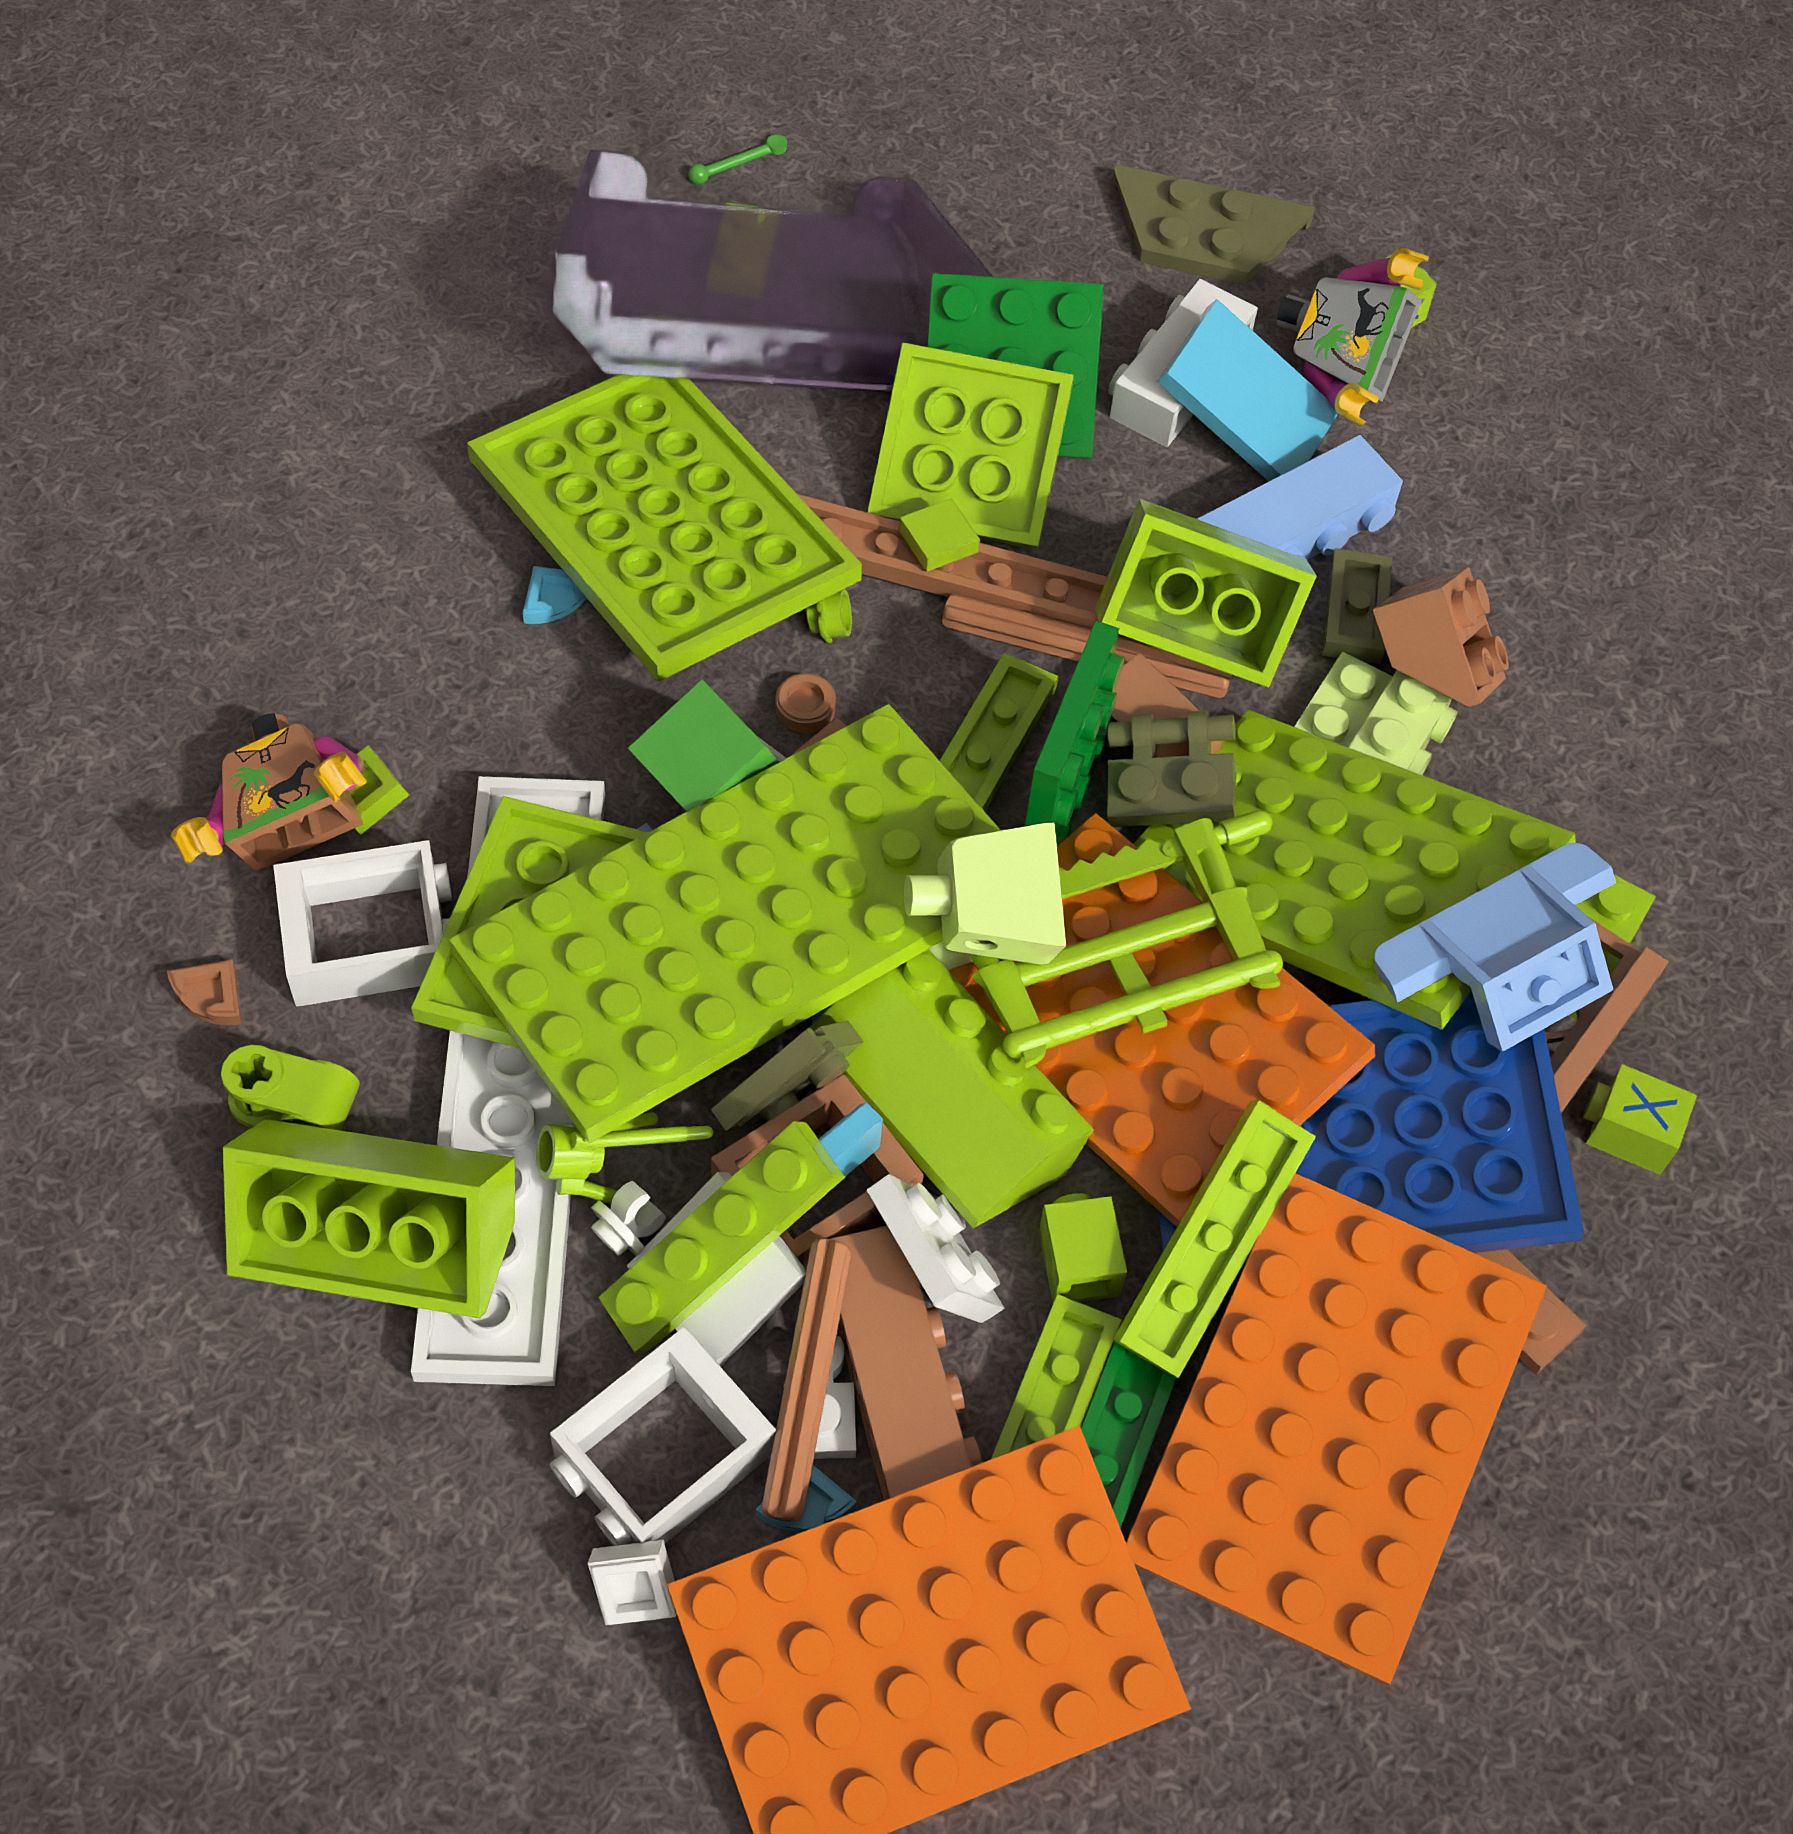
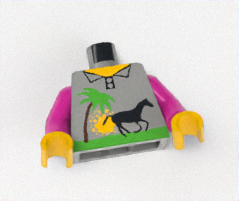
[1277,248,1429,426]

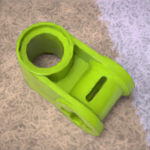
[221,1045,360,1131]

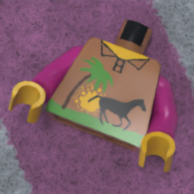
[171,713,367,870]

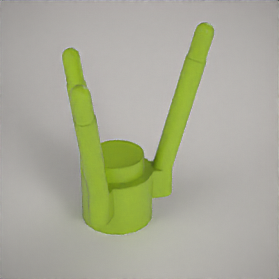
[536,1112,713,1204]

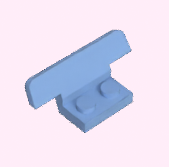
[1374,843,1616,1052]

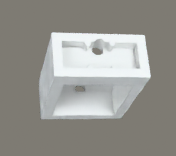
[273,840,452,1007]
[550,1326,776,1546]

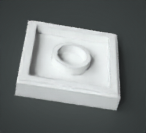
[627,1172,806,1367]

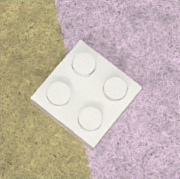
[867,1174,1005,1323]

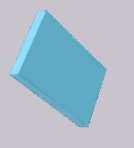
[1157,299,1338,481]

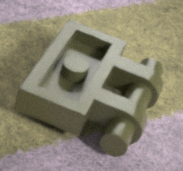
[1107,710,1236,827]

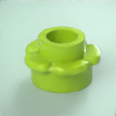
[807,589,852,644]

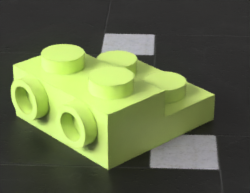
[1294,652,1458,775]

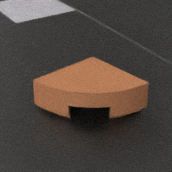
[167,959,242,1025]

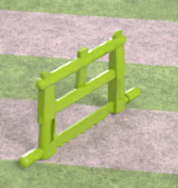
[968,810,1283,1068]

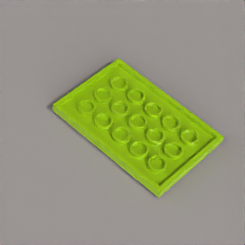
[467,354,862,682]
[1134,710,1576,1029]

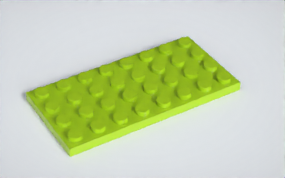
[449,704,1001,1144]

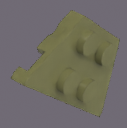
[1112,164,1315,285]

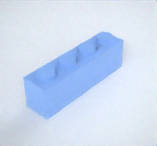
[1198,435,1403,560]

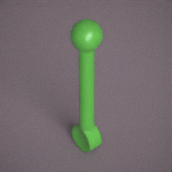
[688,134,788,185]

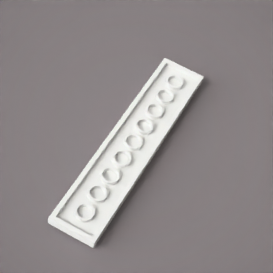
[411,776,606,1386]

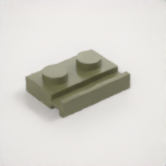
[711,1021,863,1131]

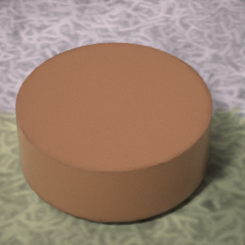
[775,673,836,733]

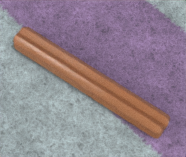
[761,1239,852,1522]

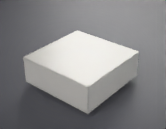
[588,1540,677,1625]

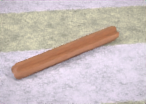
[942,594,1232,698]

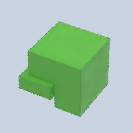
[628,679,779,811]

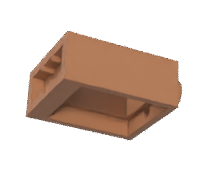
[711,1074,923,1269]

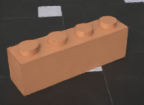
[830,1226,982,1501]

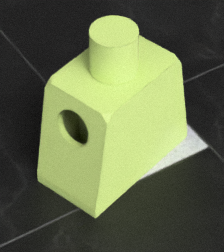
[904,823,1066,964]

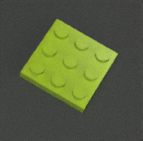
[867,342,1074,550]

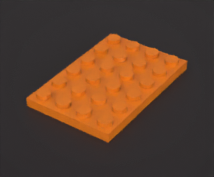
[948,813,1375,1227]
[1125,1173,1547,1685]
[667,1425,1191,1834]

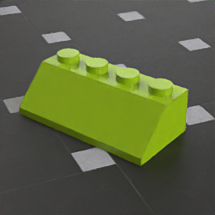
[808,949,1094,1229]
[223,1119,515,1319]

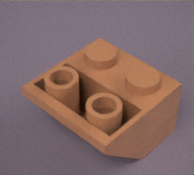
[1372,566,1509,707]

